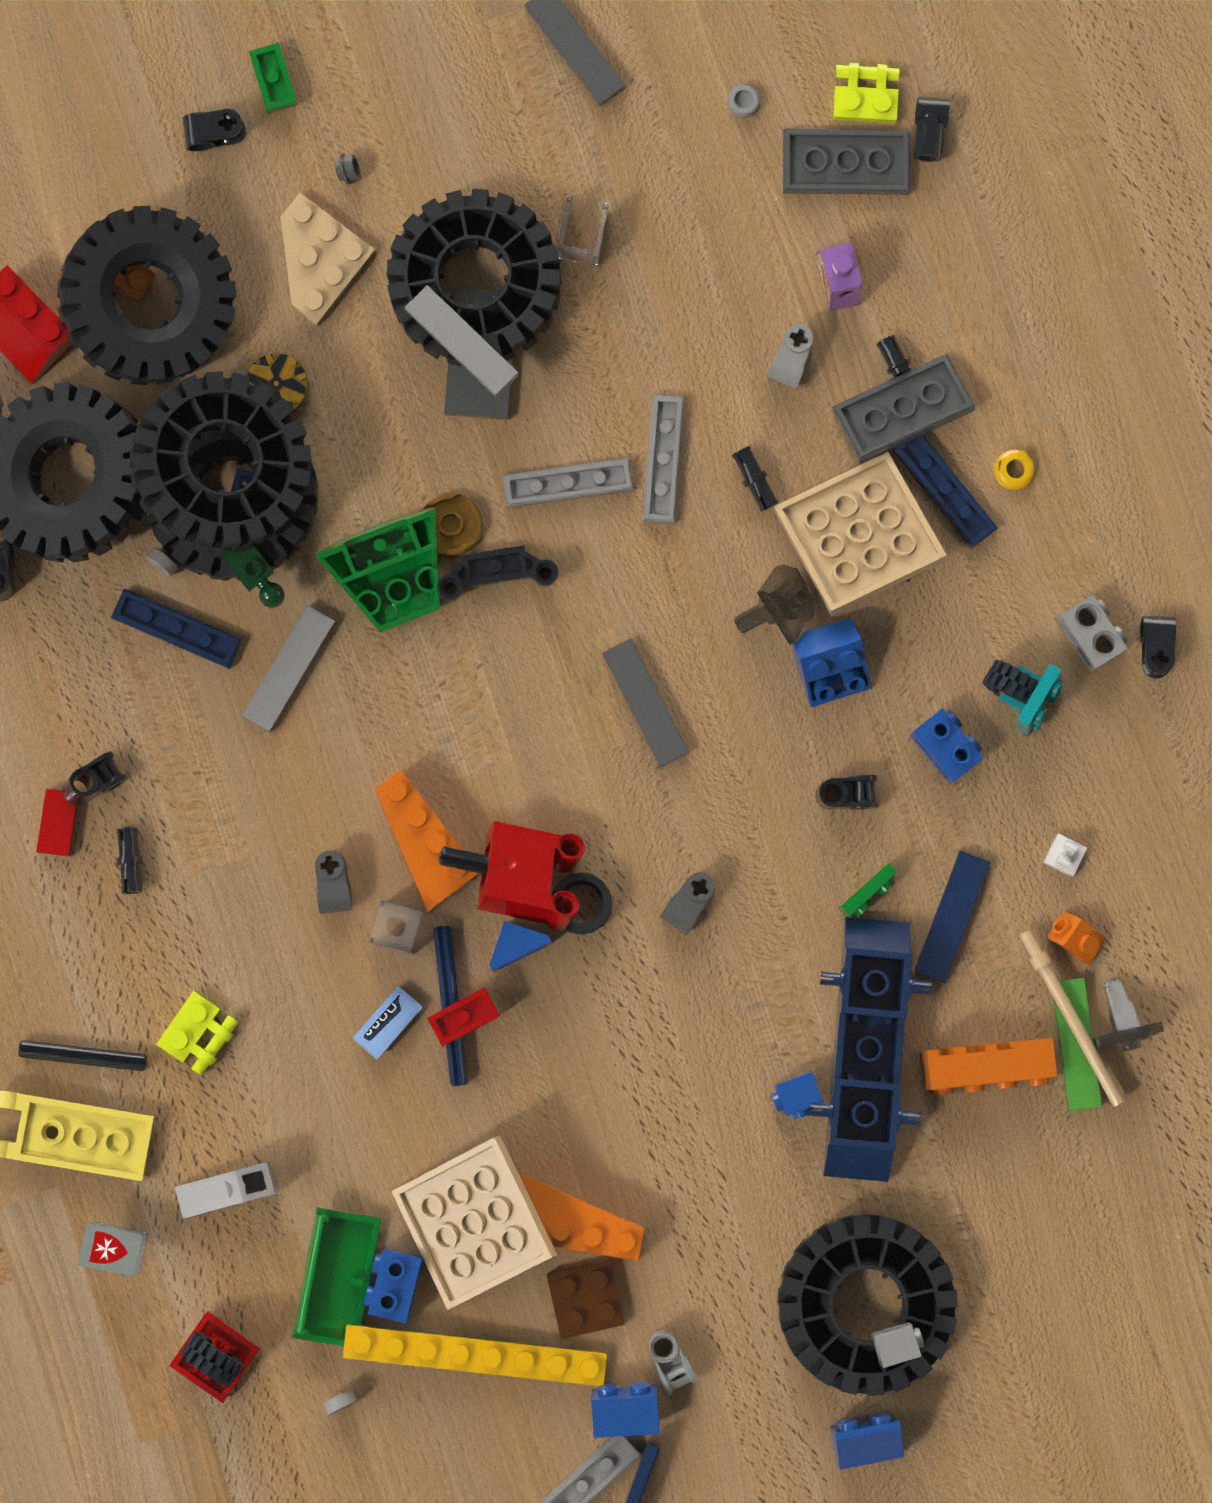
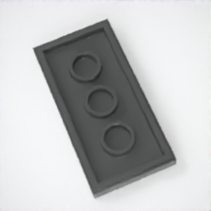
[783,129,910,195]
[444,288,513,420]
[832,354,975,464]

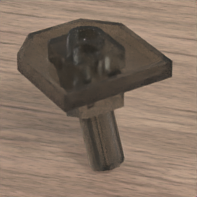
[734,564,815,645]
[1093,978,1164,1052]

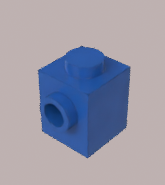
[771,1072,823,1120]

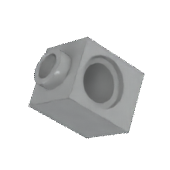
[871,1322,924,1368]

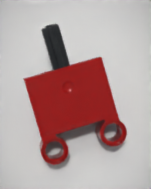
[438,821,585,930]

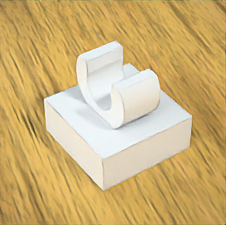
[1043,833,1087,877]

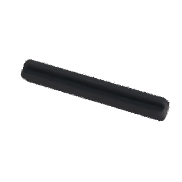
[18,1040,147,1071]

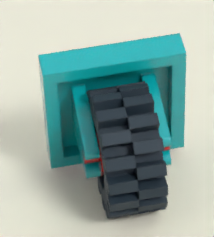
[982,660,1063,736]

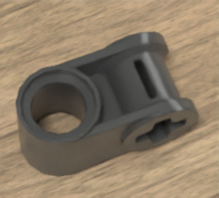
[315,851,353,914]
[660,873,714,935]

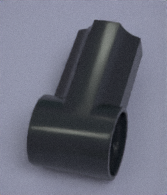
[913,96,950,162]

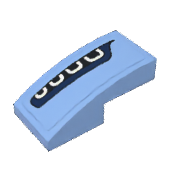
[353,986,422,1060]

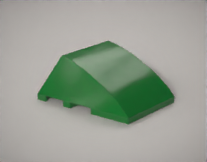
[314,508,440,632]

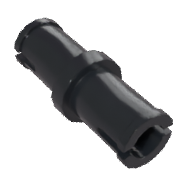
[731,446,779,512]
[116,827,143,894]

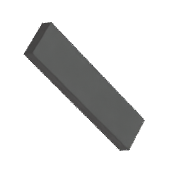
[524,0,625,106]
[602,639,689,768]

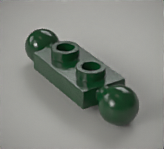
[219,544,285,608]

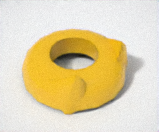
[993,449,1035,491]

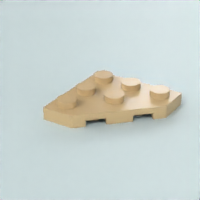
[280,193,376,326]

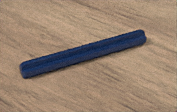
[433,926,468,1086]

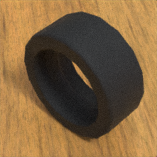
[552,872,612,935]

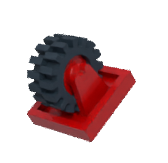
[169,1311,261,1403]

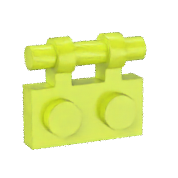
[833,62,900,124]
[156,991,239,1076]

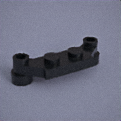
[437,545,558,602]

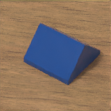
[490,921,551,972]

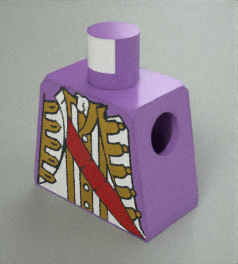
[815,243,862,311]

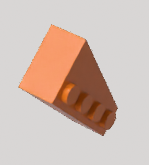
[375,770,480,914]
[920,1038,1057,1095]
[520,1173,644,1261]

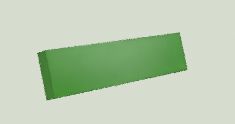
[1053,978,1102,1111]

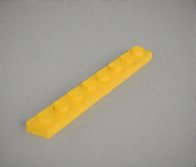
[343,1324,607,1386]

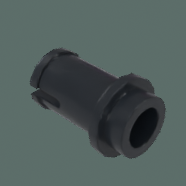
[876,335,911,378]

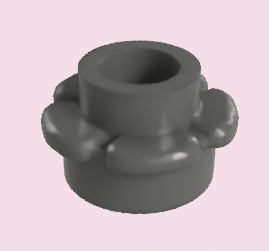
[335,154,361,185]

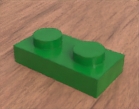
[249,42,298,114]
[839,863,897,917]

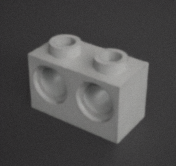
[1056,595,1128,673]

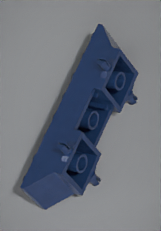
[808,917,932,1182]

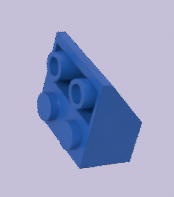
[790,618,872,707]
[830,1411,905,1470]

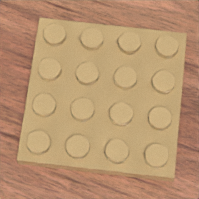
[774,452,947,616]
[391,1135,557,1310]

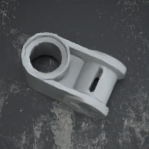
[767,324,813,389]
[648,1330,698,1396]

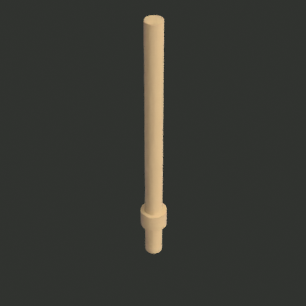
[1019,929,1125,1107]

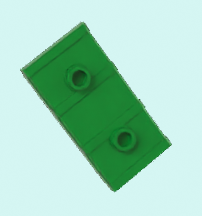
[292,1207,381,1346]

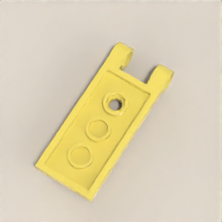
[0,1090,155,1181]

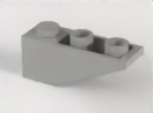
[175,1161,278,1219]

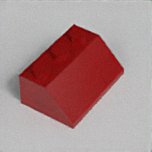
[0,265,73,384]

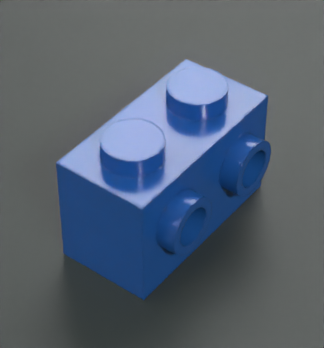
[910,708,983,785]
[364,1248,423,1323]
[591,1382,660,1438]

